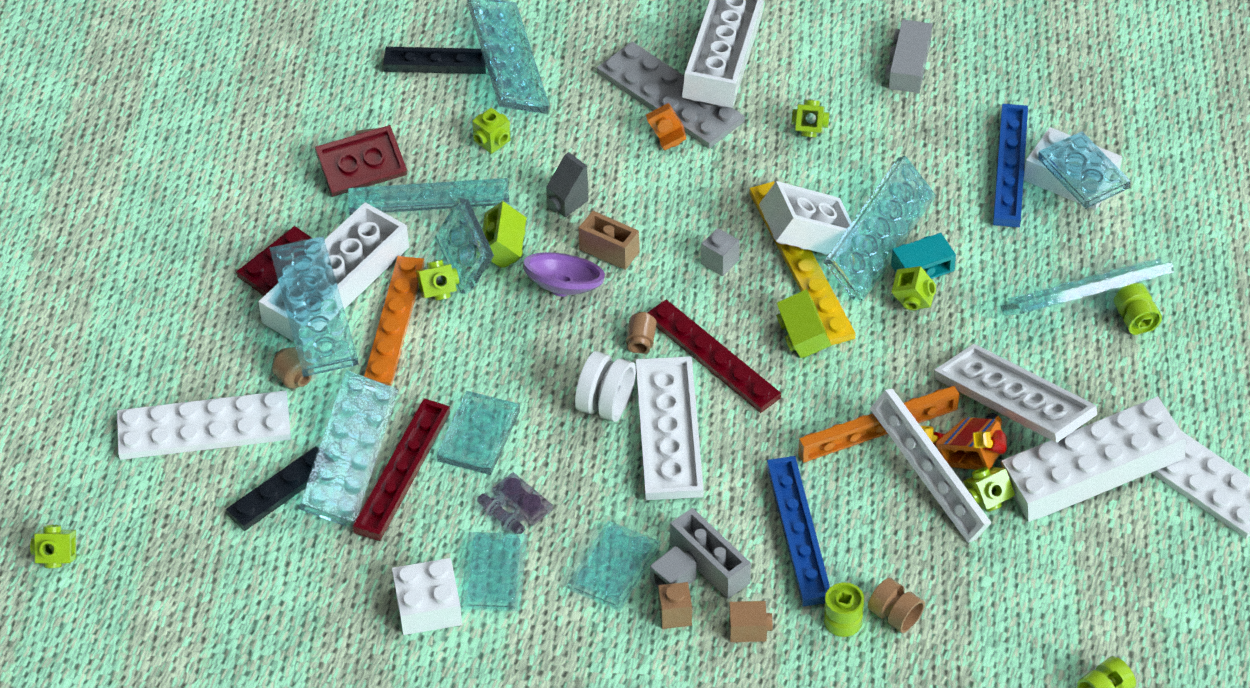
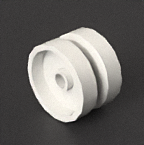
[575,351,636,422]

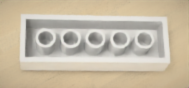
[682,0,764,108]
[258,202,409,348]
[1001,396,1186,522]

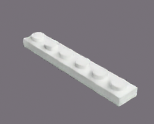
[870,389,991,542]

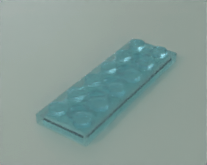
[467,0,550,114]
[824,155,936,302]
[270,236,359,377]
[1000,258,1174,316]
[298,370,399,527]

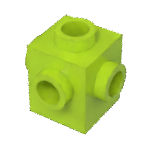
[791,99,830,137]
[472,107,511,154]
[416,260,459,301]
[891,266,936,311]
[963,467,1015,512]
[30,525,76,568]

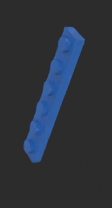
[993,103,1028,227]
[767,456,830,607]

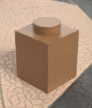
[658,582,692,629]
[729,601,773,642]

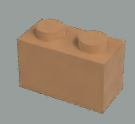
[578,211,640,270]

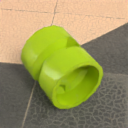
[1113,283,1162,335]
[824,582,864,637]
[1077,656,1136,688]

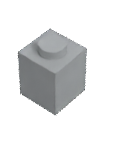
[701,228,739,276]
[650,546,696,588]

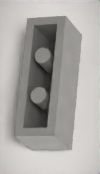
[885,19,933,93]
[670,508,751,599]

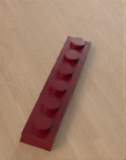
[647,299,781,413]
[353,398,450,541]

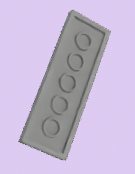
[597,42,745,149]

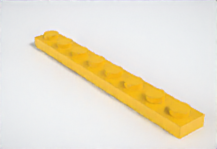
[749,181,856,345]

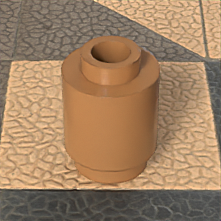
[626,312,657,354]

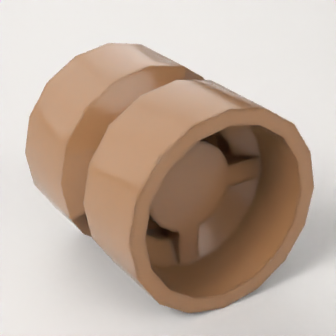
[868,578,925,633]

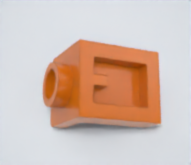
[646,103,686,150]

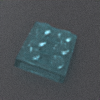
[1038,131,1131,209]
[435,198,494,294]
[437,391,520,475]
[567,520,660,611]
[461,532,528,612]

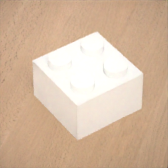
[392,558,462,635]

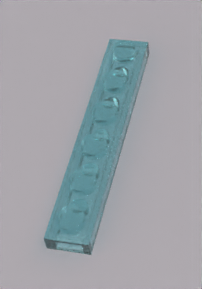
[348,178,510,215]

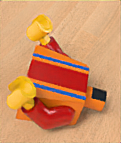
[921,413,1007,470]

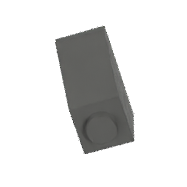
[546,152,588,217]

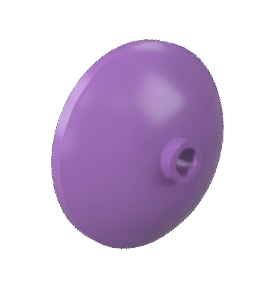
[523,252,605,297]

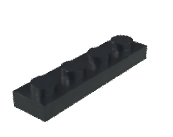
[383,46,488,74]
[226,446,335,531]

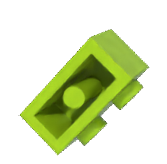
[479,201,527,268]
[776,289,832,358]

